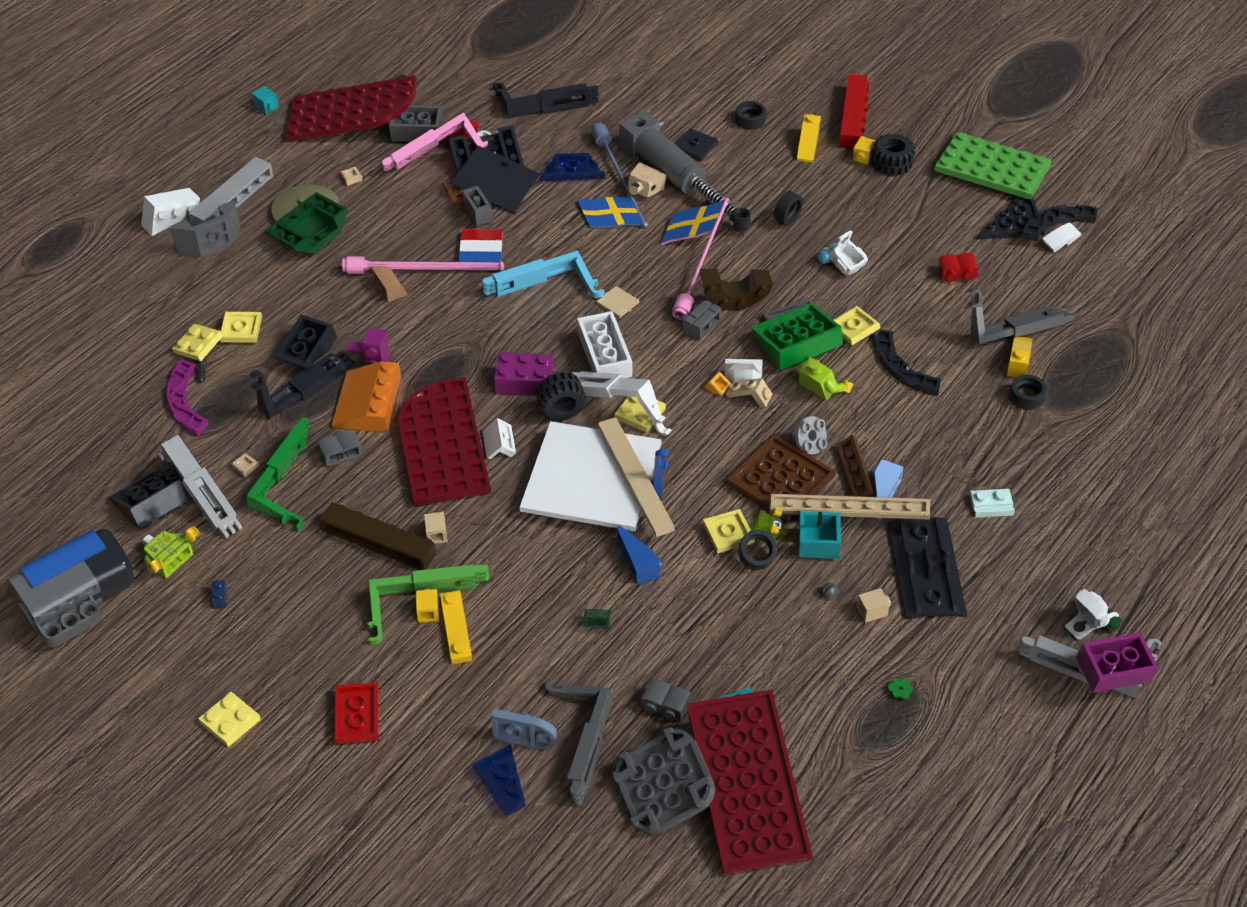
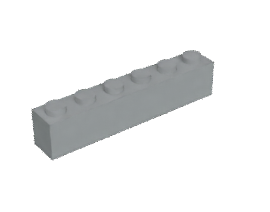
[188,157,273,227]

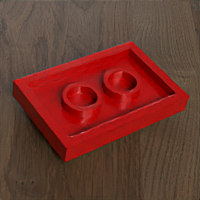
[335,682,379,744]

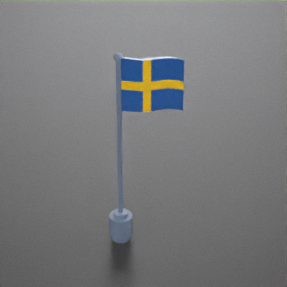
[577,123,648,228]

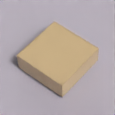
[340,167,362,186]
[231,453,259,477]

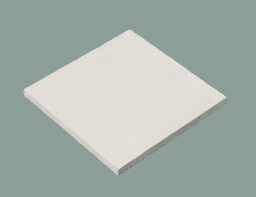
[520,421,662,531]

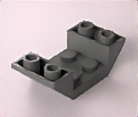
[170,200,241,257]

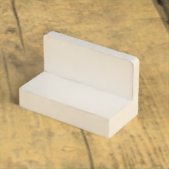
[482,418,516,459]

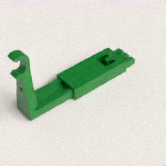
[247,417,309,532]

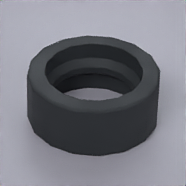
[735,101,767,130]
[774,191,803,225]
[1009,374,1047,410]
[738,530,778,570]

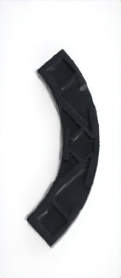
[1021,205,1098,242]
[874,329,941,396]

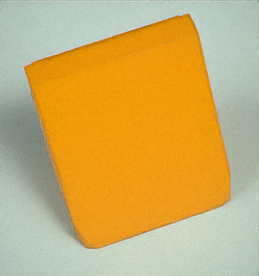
[703,371,731,396]

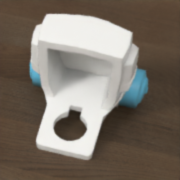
[817,230,868,276]

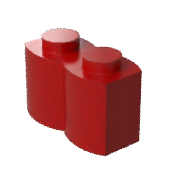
[938,253,978,281]

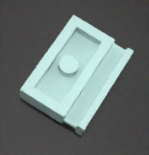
[970,489,1015,518]

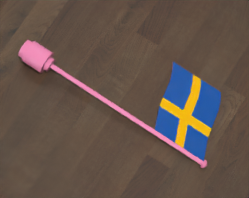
[661,198,730,320]

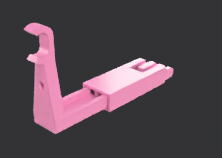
[382,113,495,171]

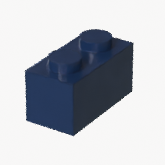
[212,580,227,609]

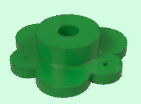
[888,678,913,699]

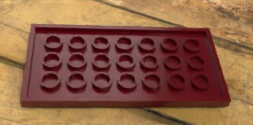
[687,689,813,875]

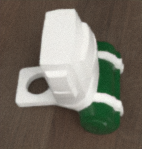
[1065,589,1122,640]

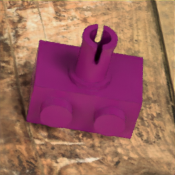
[348,328,390,366]

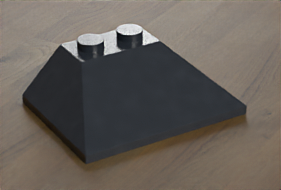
[449,125,524,173]

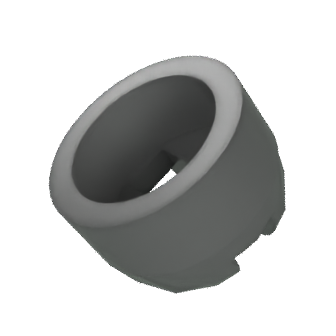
[821,582,838,600]

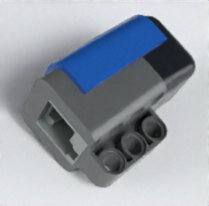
[7,529,134,647]

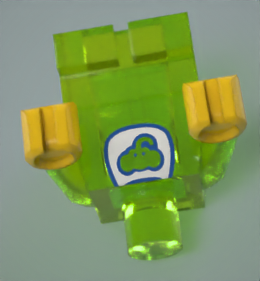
[754,507,788,540]

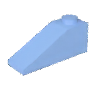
[871,459,903,520]

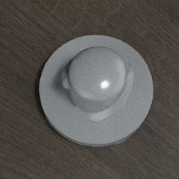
[792,416,827,454]

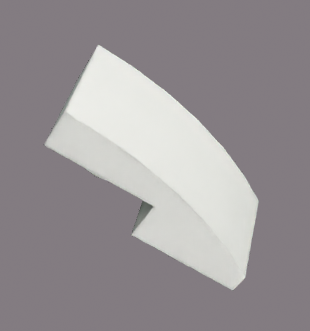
[1042,223,1081,253]

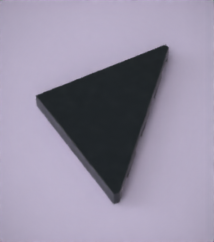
[978,196,1045,240]

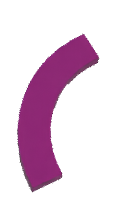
[166,359,209,437]

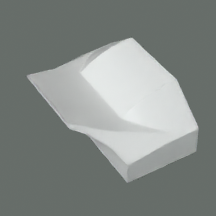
[725,359,762,382]

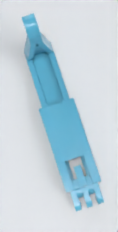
[483,251,604,298]

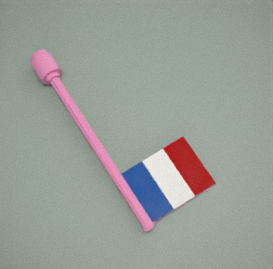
[342,229,504,274]

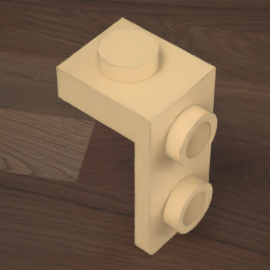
[726,378,772,408]

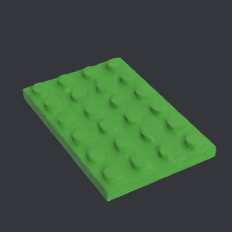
[935,132,1052,200]

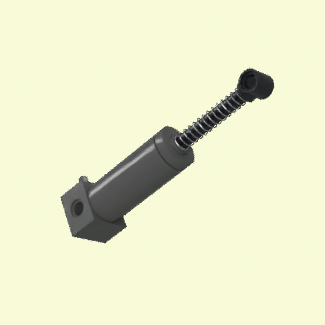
[619,110,751,232]

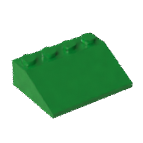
[751,302,843,370]

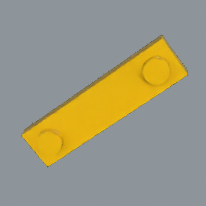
[440,590,472,664]

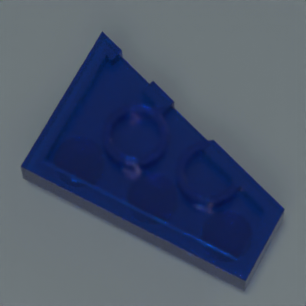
[473,744,526,817]

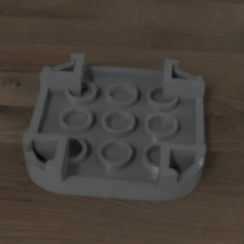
[613,727,715,834]

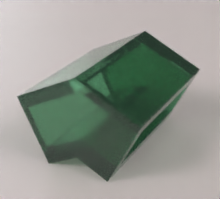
[584,609,611,628]

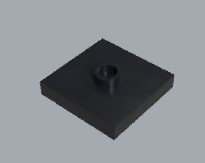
[675,128,718,161]

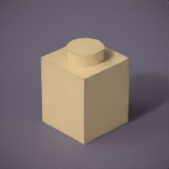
[424,512,448,544]
[857,588,891,623]

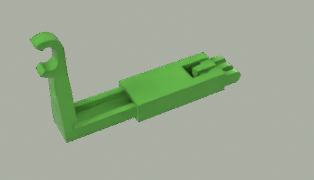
[367,564,489,645]

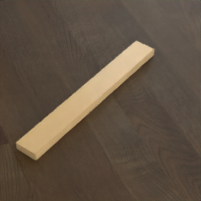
[598,417,675,537]
[770,494,930,519]

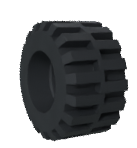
[872,133,915,176]
[535,372,587,421]

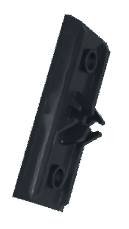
[888,517,967,619]

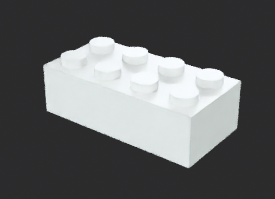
[577,311,632,378]

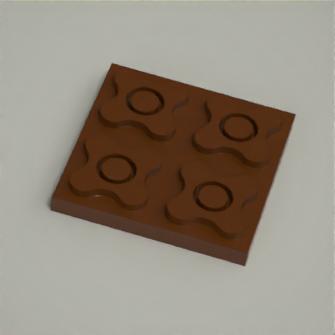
[726,434,836,522]

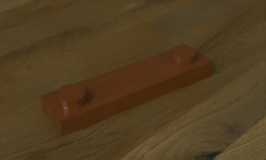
[837,435,875,497]

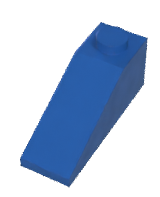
[617,526,662,584]

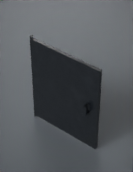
[449,145,540,213]

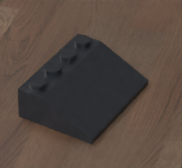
[109,461,192,529]

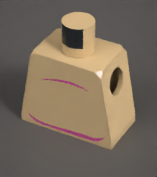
[627,163,667,197]

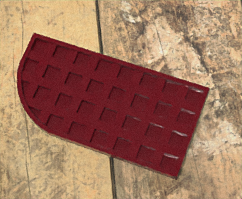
[285,75,418,142]
[399,377,491,506]

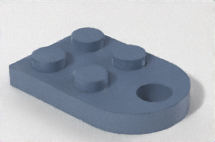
[491,709,557,749]

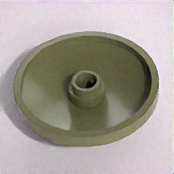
[271,184,339,222]

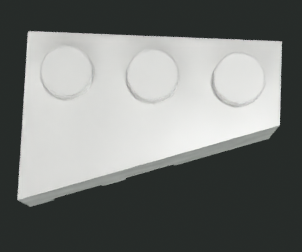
[141,188,200,236]

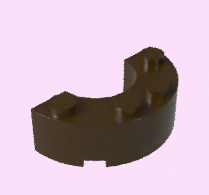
[699,269,773,310]

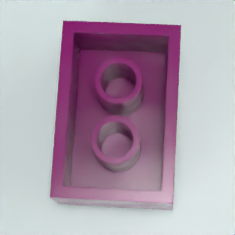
[494,352,555,396]
[1076,632,1159,693]

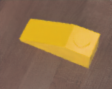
[797,114,821,163]
[1007,336,1033,378]

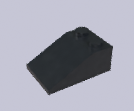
[274,314,337,369]

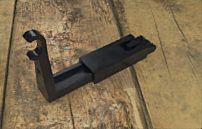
[493,82,599,117]
[249,352,355,419]

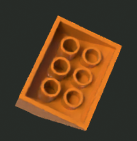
[331,361,401,432]

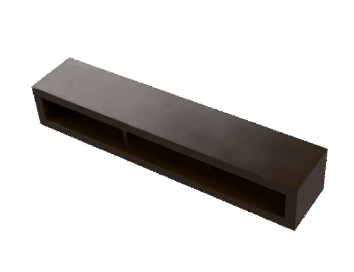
[319,502,436,570]

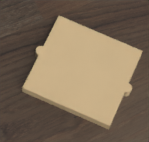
[597,286,639,318]

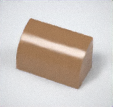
[372,266,407,302]

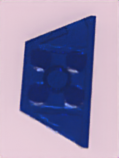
[541,153,605,181]

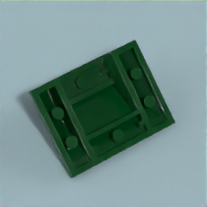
[265,192,348,253]

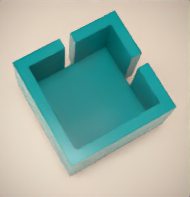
[799,511,841,559]

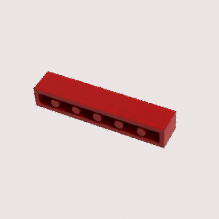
[839,74,870,149]

